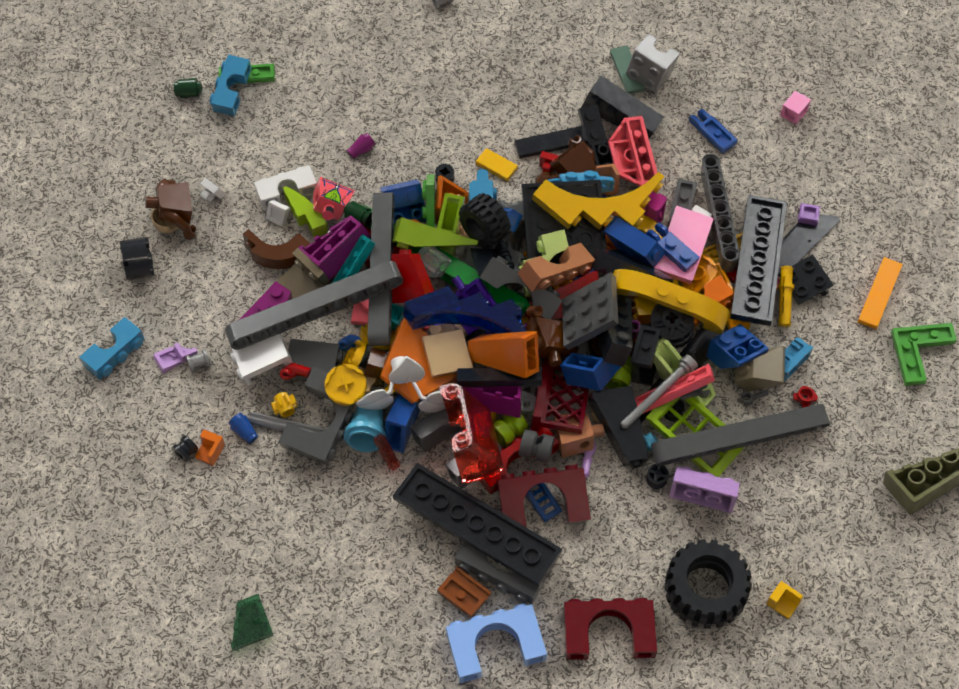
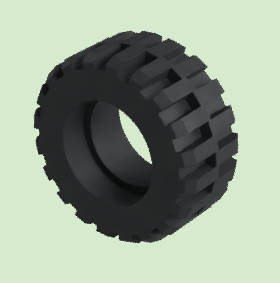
[664,539,752,629]

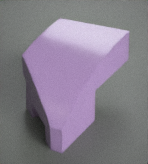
[153,343,197,373]

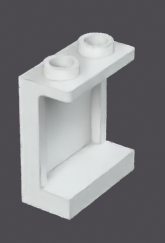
[230,333,293,386]

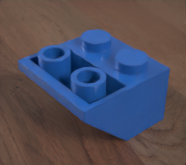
[380,179,427,222]
[706,324,769,369]
[560,352,621,391]

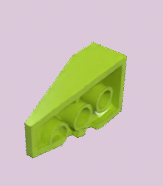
[392,217,478,249]

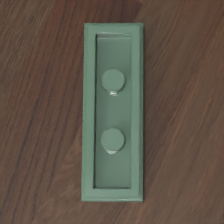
[610,45,645,94]

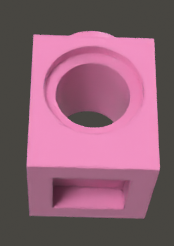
[780,91,811,124]

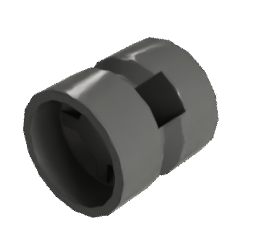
[519,429,555,463]

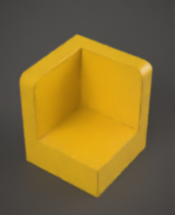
[766,581,803,619]

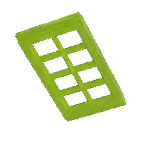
[645,397,744,477]

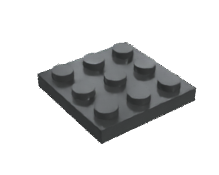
[562,272,618,350]

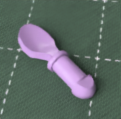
[582,441,596,478]

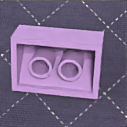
[669,467,740,513]

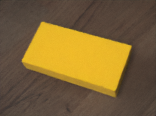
[476,148,518,182]

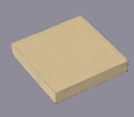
[421,329,473,378]

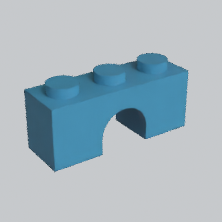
[210,54,252,116]
[79,317,145,380]

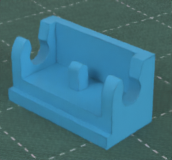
[784,337,813,382]

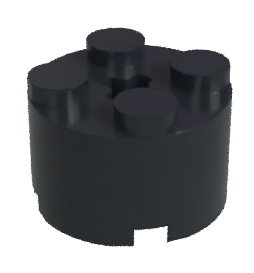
[119,237,154,280]

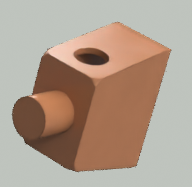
[554,414,604,458]

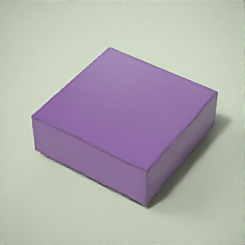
[798,203,820,226]

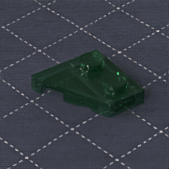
[231,594,274,651]

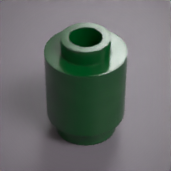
[174,78,202,98]
[343,201,372,227]

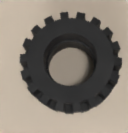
[459,193,511,249]

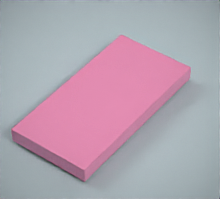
[654,206,714,284]

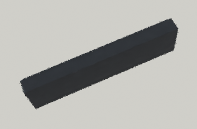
[514,126,585,159]
[457,367,542,387]

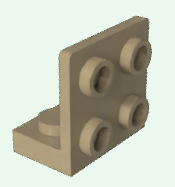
[277,248,330,299]

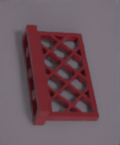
[531,358,589,434]

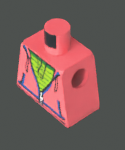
[313,177,355,220]

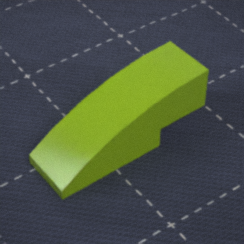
[283,186,328,238]
[437,193,465,256]

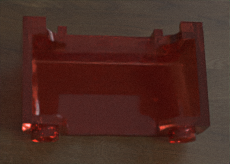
[439,383,503,483]

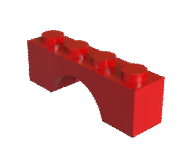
[478,427,559,495]

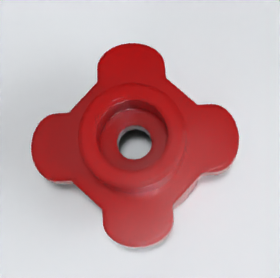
[793,386,818,408]

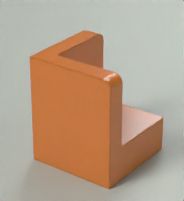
[195,429,225,466]

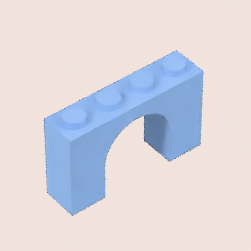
[446,604,547,683]

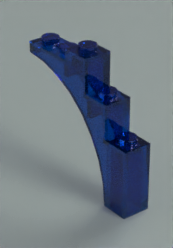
[403,286,527,334]

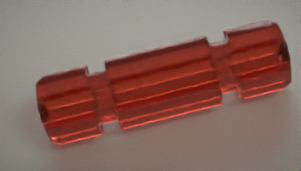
[374,434,400,471]

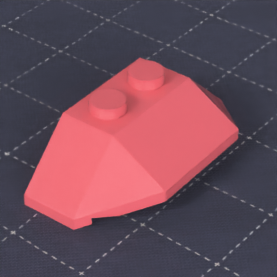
[608,116,657,186]

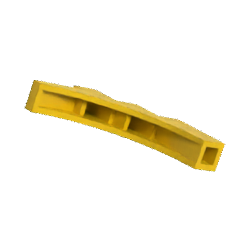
[532,172,664,230]

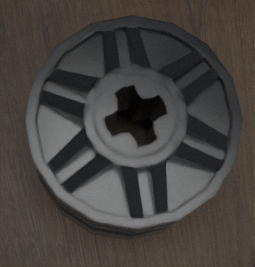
[650,304,695,349]

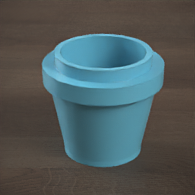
[344,406,386,452]

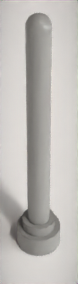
[621,354,698,428]

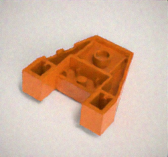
[380,305,475,404]

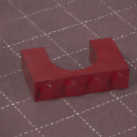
[497,464,591,527]
[563,597,657,660]

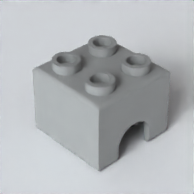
[625,34,680,93]

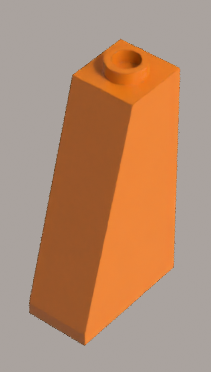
[468,331,539,378]

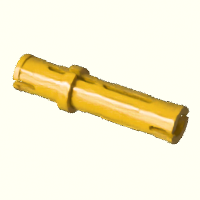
[778,266,794,327]

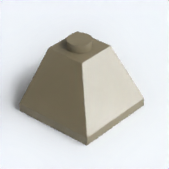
[735,346,785,392]

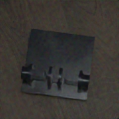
[470,240,514,276]
[778,254,834,305]

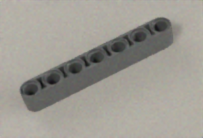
[701,154,740,272]

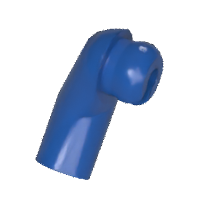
[338,334,367,351]

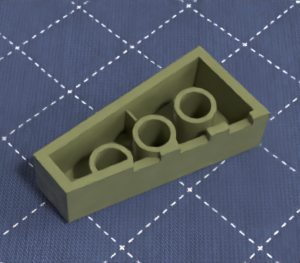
[883,448,959,515]

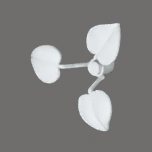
[356,356,455,413]

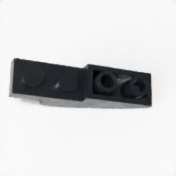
[578,104,613,166]

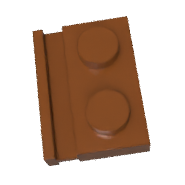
[437,566,491,618]

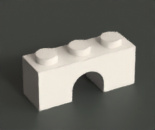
[254,165,317,210]

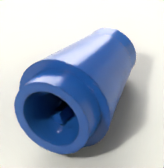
[228,413,258,444]

